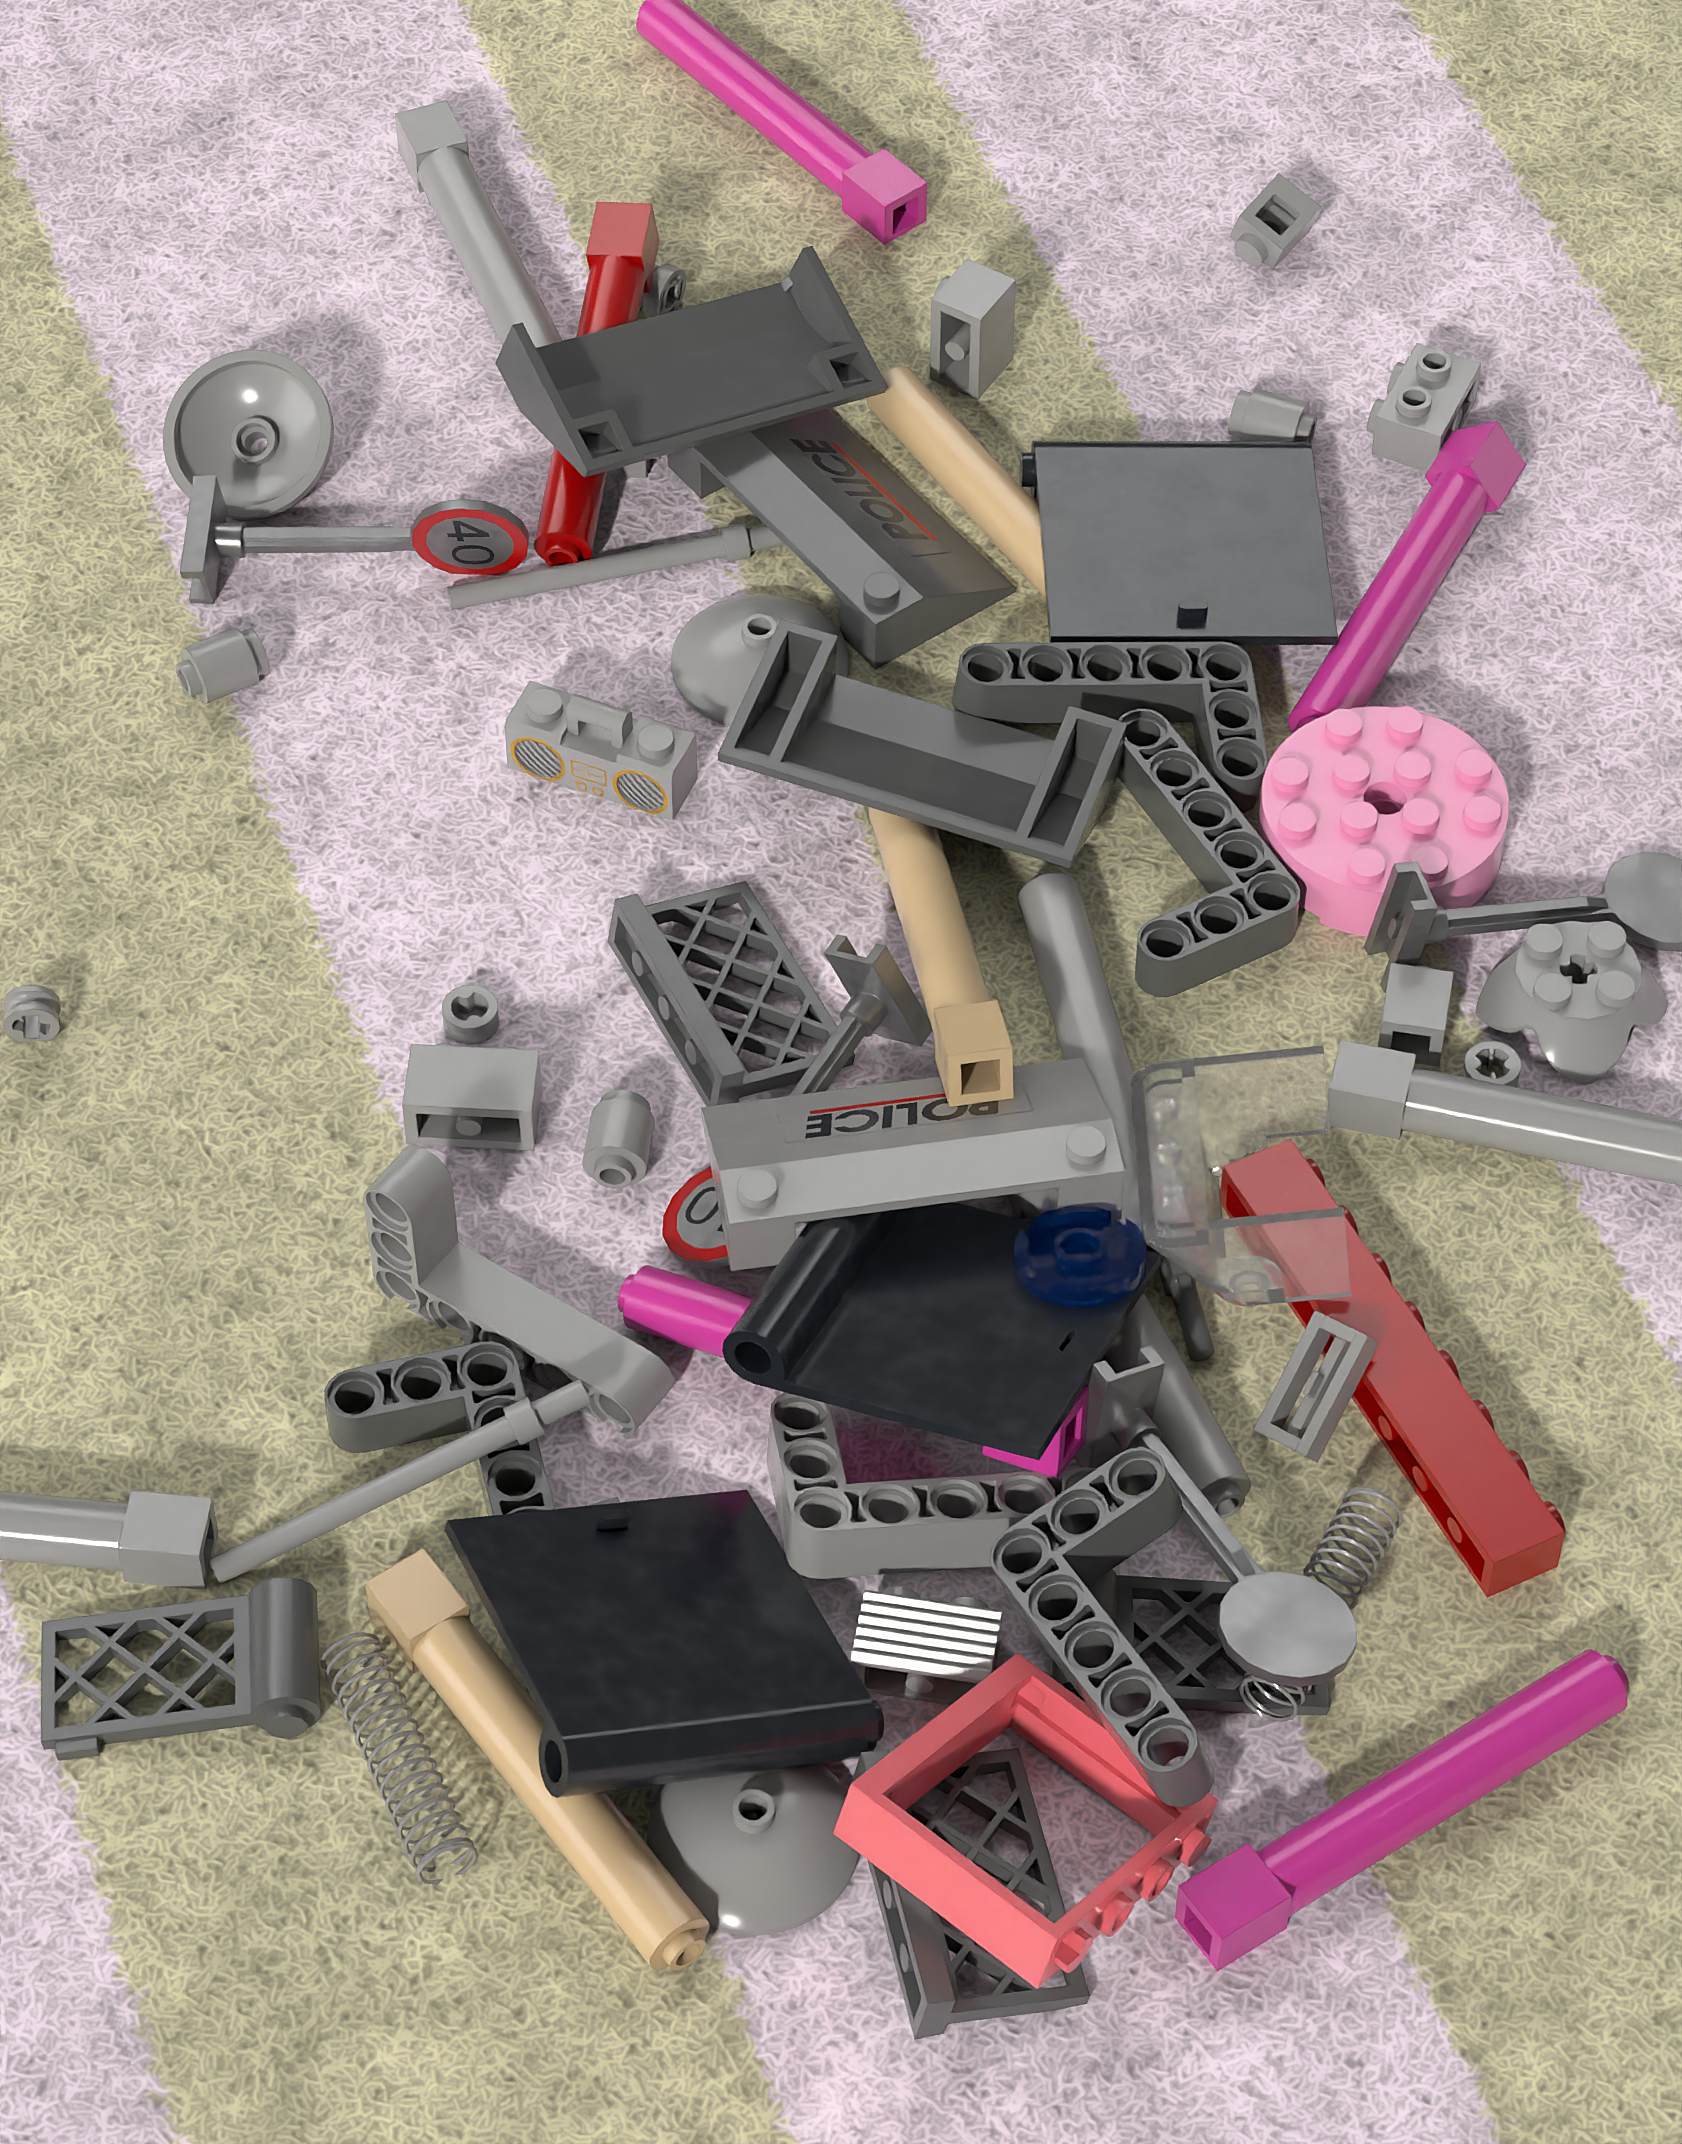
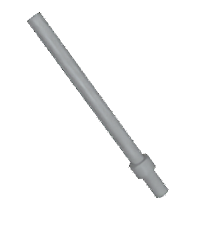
[446,523,785,610]
[209,1379,592,1584]

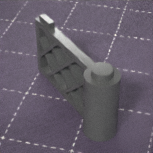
[1050,1569,1330,1715]
[41,1577,321,1761]

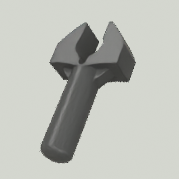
[1157,1237,1214,1361]

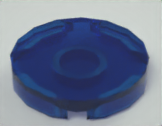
[1014,1206,1147,1308]

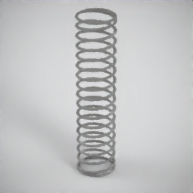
[1239,1487,1402,1722]
[320,1632,478,1885]

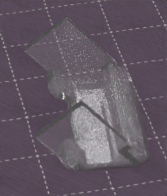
[1130,1045,1351,1307]

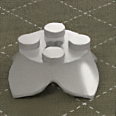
[1475,921,1668,1085]

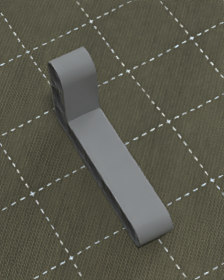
[363,1145,675,1435]
[767,1392,1097,1579]

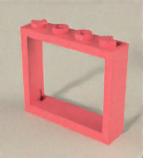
[833,1653,1219,1989]

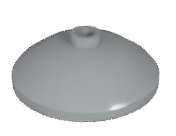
[163,349,334,520]
[671,594,849,727]
[647,1763,859,1936]

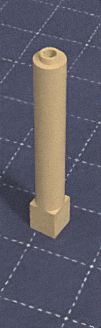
[867,366,1046,598]
[869,807,1014,1107]
[365,1548,710,1971]

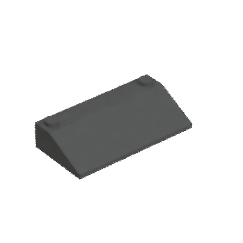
[495,246,888,478]

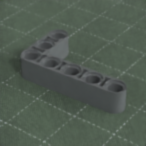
[952,642,1268,813]
[1117,709,1300,997]
[324,1341,555,1516]
[990,1447,1214,1807]

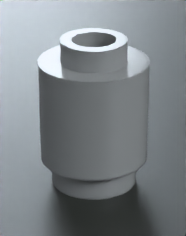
[1228,388,1317,443]
[175,628,270,704]
[582,1090,655,1189]

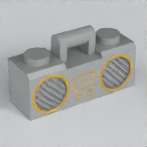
[504,681,698,821]

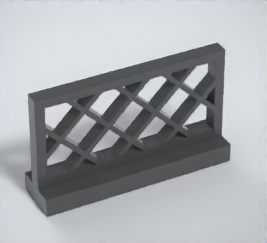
[607,881,855,1107]
[851,1748,1090,2040]

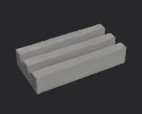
[1253,1311,1379,1463]

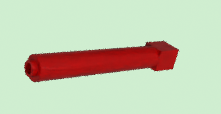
[534,202,660,566]

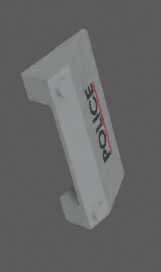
[701,1057,1125,1271]

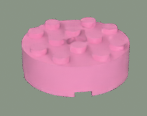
[1257,706,1509,936]

